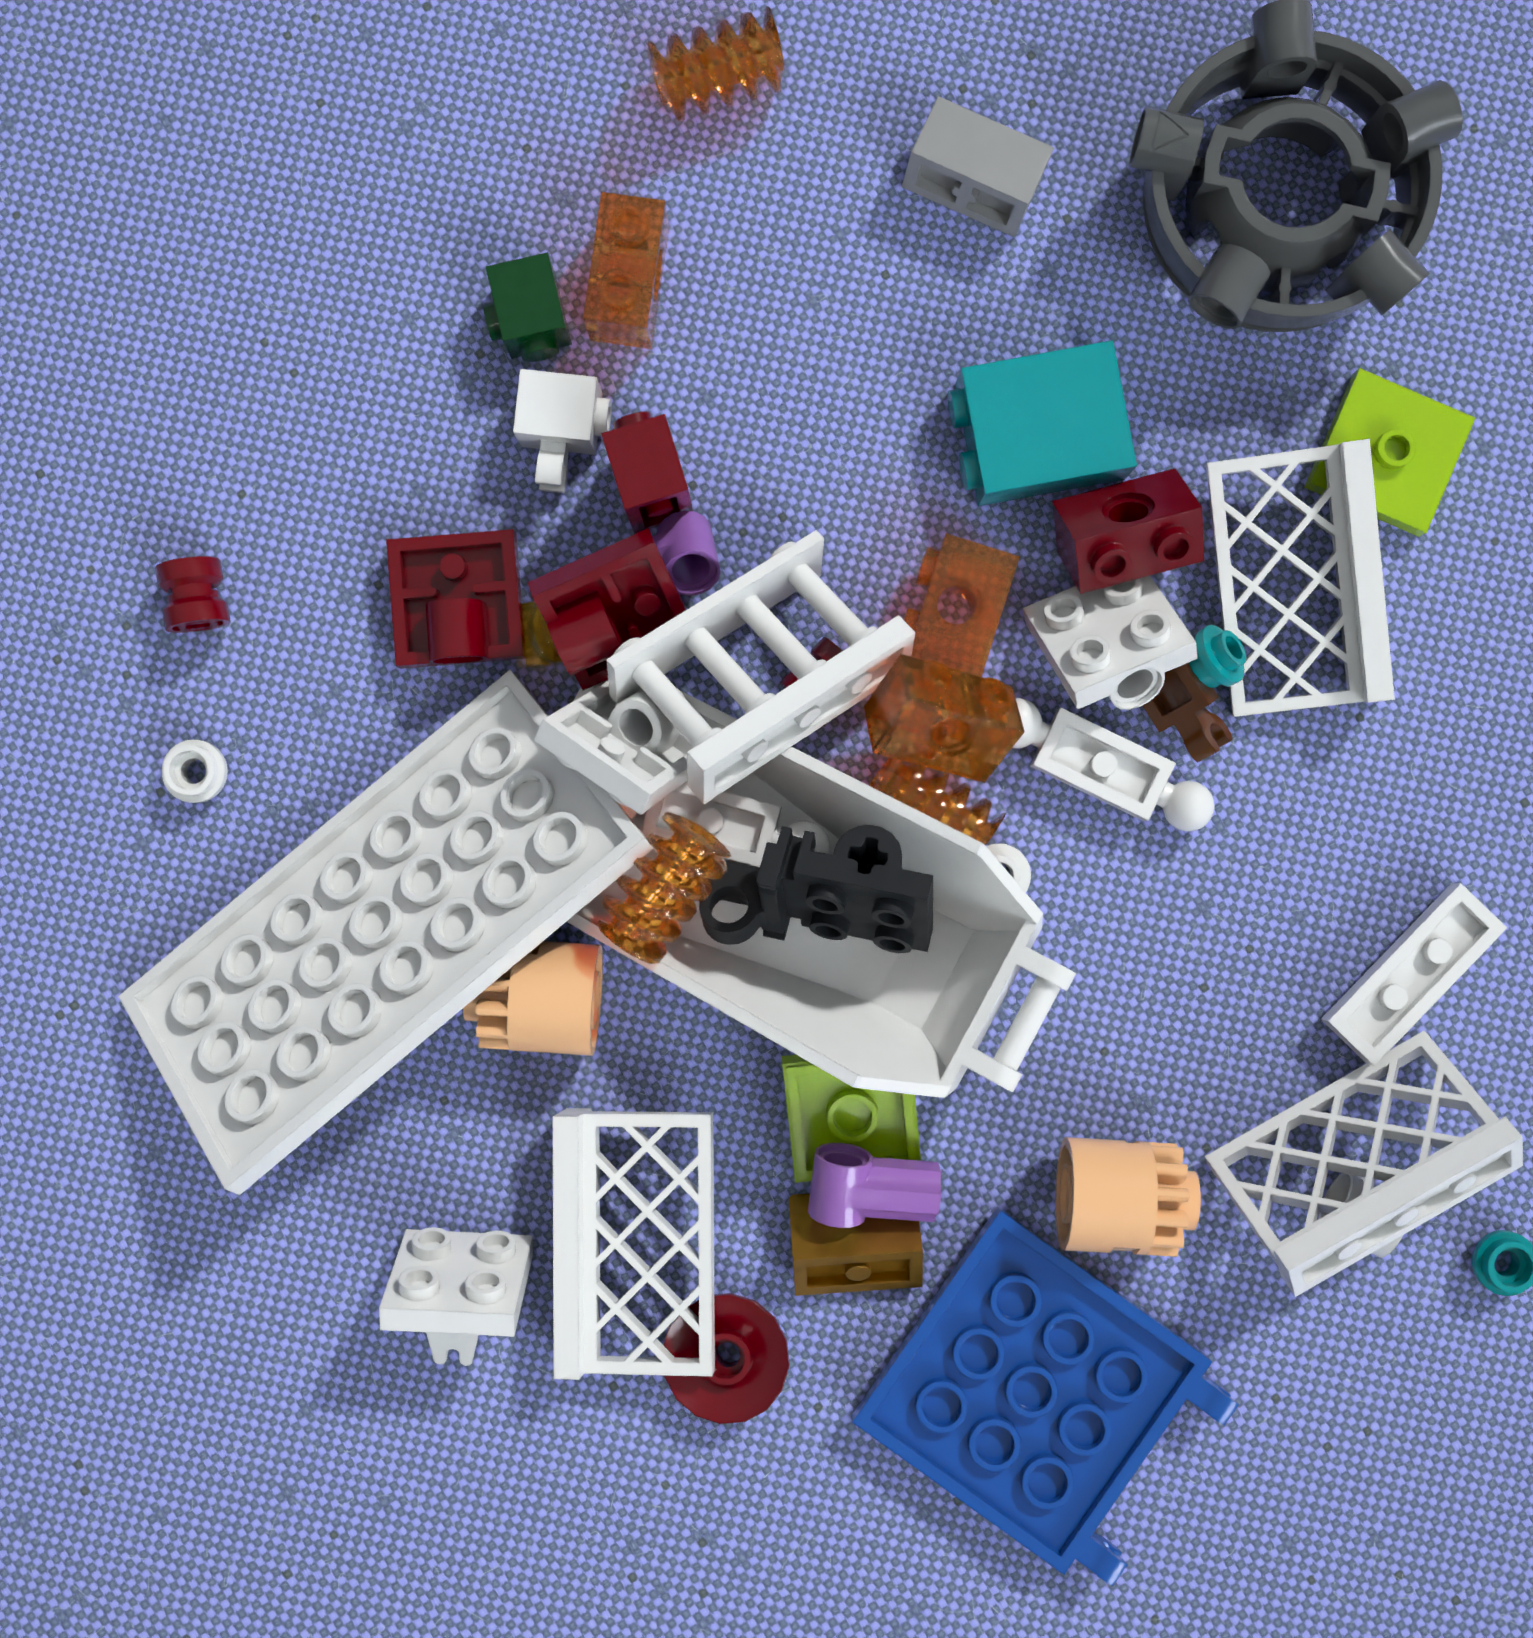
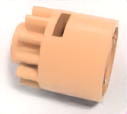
[463,941,603,1056]
[1055,1137,1201,1257]

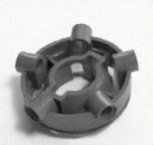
[1129,0,1463,332]

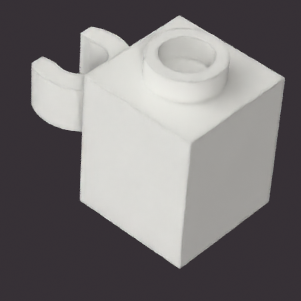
[513,369,612,493]

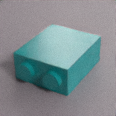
[947,340,1137,506]

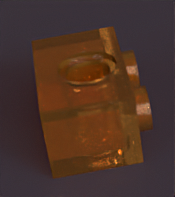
[583,192,669,349]
[903,533,1020,686]
[864,654,1025,783]

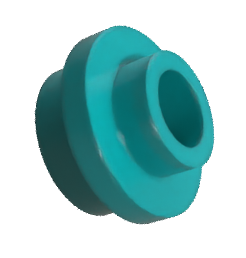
[1189,625,1246,688]
[1472,1230,1533,1296]

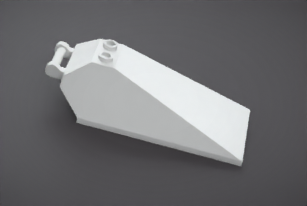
[566,680,1076,1098]

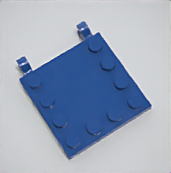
[851,1207,1239,1586]

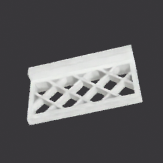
[1206,439,1395,717]
[1205,1030,1523,1297]
[553,1108,715,1380]

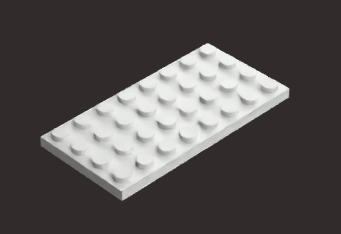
[118,670,654,1195]

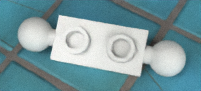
[991,698,1215,831]
[620,781,830,867]

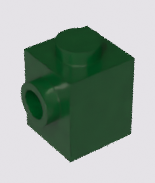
[483,252,572,362]

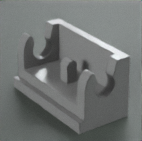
[902,96,1054,237]

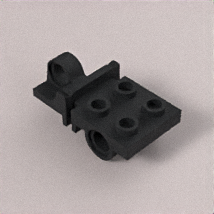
[699,825,933,953]

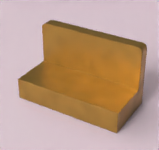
[789,1193,923,1296]

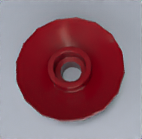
[664,1293,790,1424]

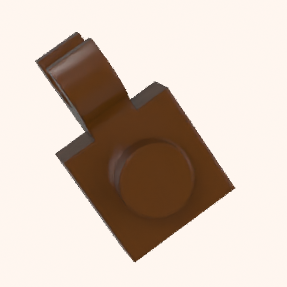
[1143,663,1233,763]

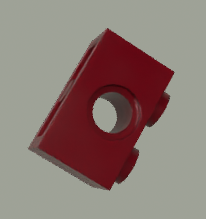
[601,411,693,534]
[1052,468,1204,594]

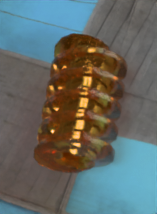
[645,6,785,122]
[869,739,1007,846]
[597,811,731,964]

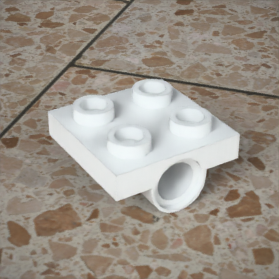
[1023,576,1197,710]
[534,681,692,815]

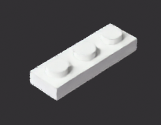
[1321,883,1507,1066]

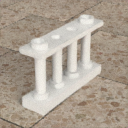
[607,530,915,804]

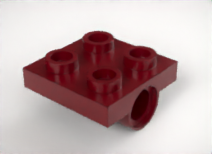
[527,528,686,691]
[386,529,526,669]

